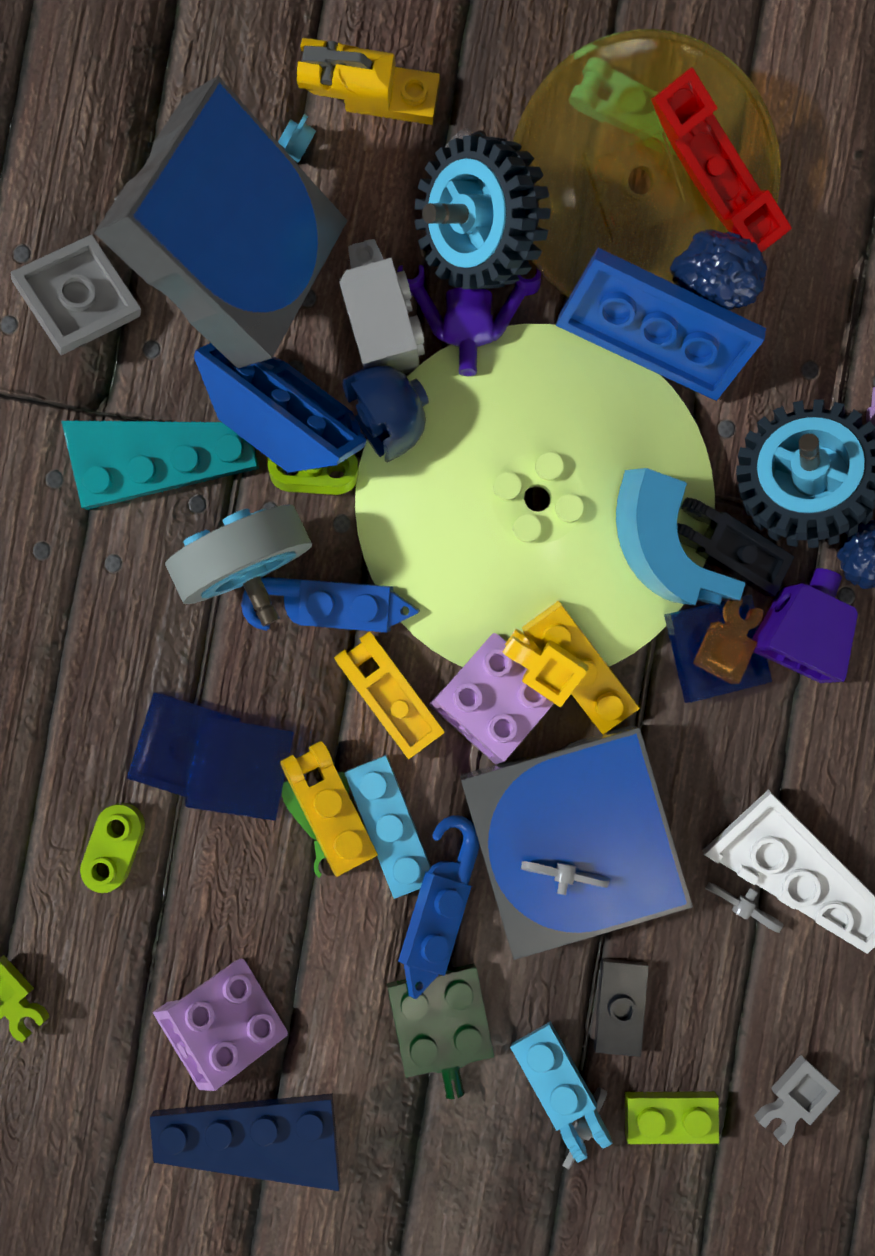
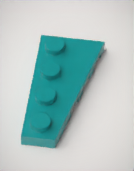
[61,421,259,510]

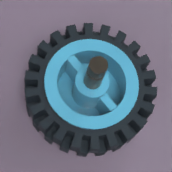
[415,136,550,289]
[736,399,875,548]

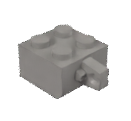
[339,239,425,374]

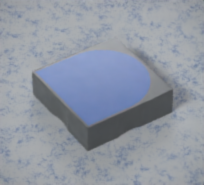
[94,76,347,368]
[460,725,693,960]

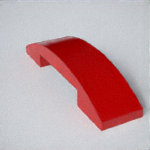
[651,67,792,252]

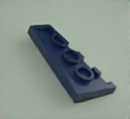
[150,1094,341,1191]

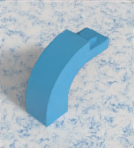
[616,468,746,605]

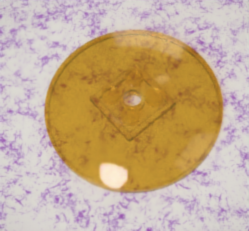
[513,29,781,298]

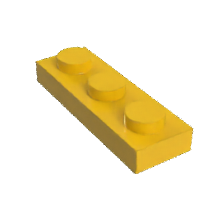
[522,601,640,735]

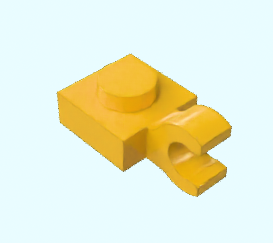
[502,629,589,708]

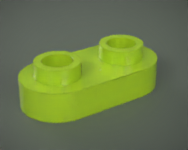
[267,454,359,495]
[80,803,145,893]

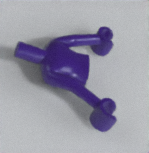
[397,264,542,377]

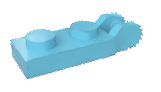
[510,1021,613,1163]

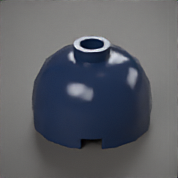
[342,366,429,463]

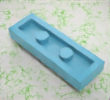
[344,754,431,899]

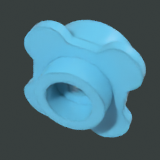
[278,113,316,163]

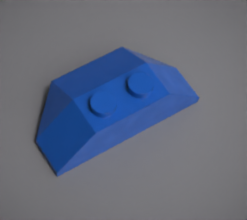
[194,343,367,473]

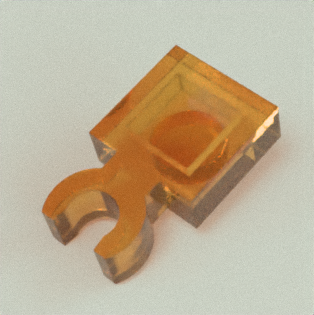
[693,598,763,684]

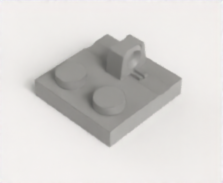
[11,234,141,356]

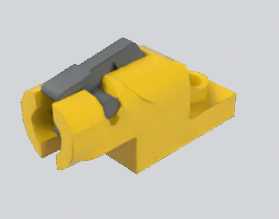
[297,38,440,125]

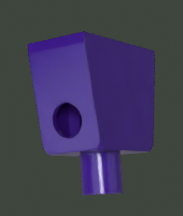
[748,568,858,683]

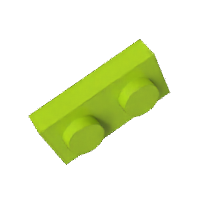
[625,1091,719,1144]

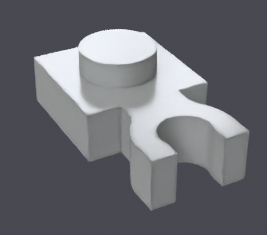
[754,1055,840,1146]

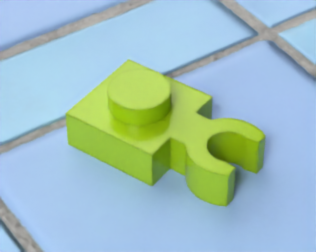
[0,955,49,1042]

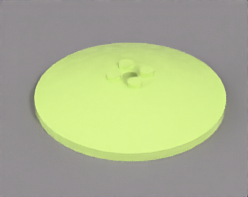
[355,324,715,667]

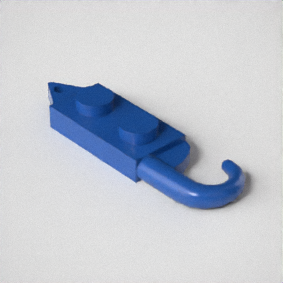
[241,577,420,633]
[398,815,479,999]

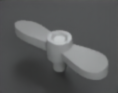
[521,861,610,895]
[705,882,784,933]
[562,1087,607,1169]

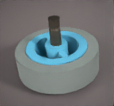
[165,505,312,627]

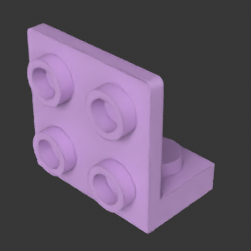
[429,633,554,764]
[152,959,288,1091]

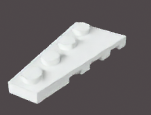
[703,789,875,954]

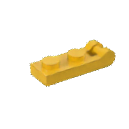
[334,631,445,760]
[280,741,378,877]

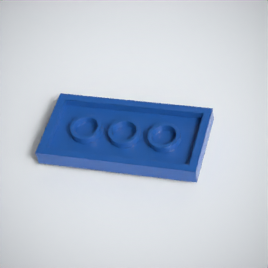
[556,248,766,401]

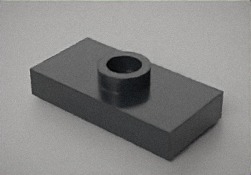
[594,958,649,1057]

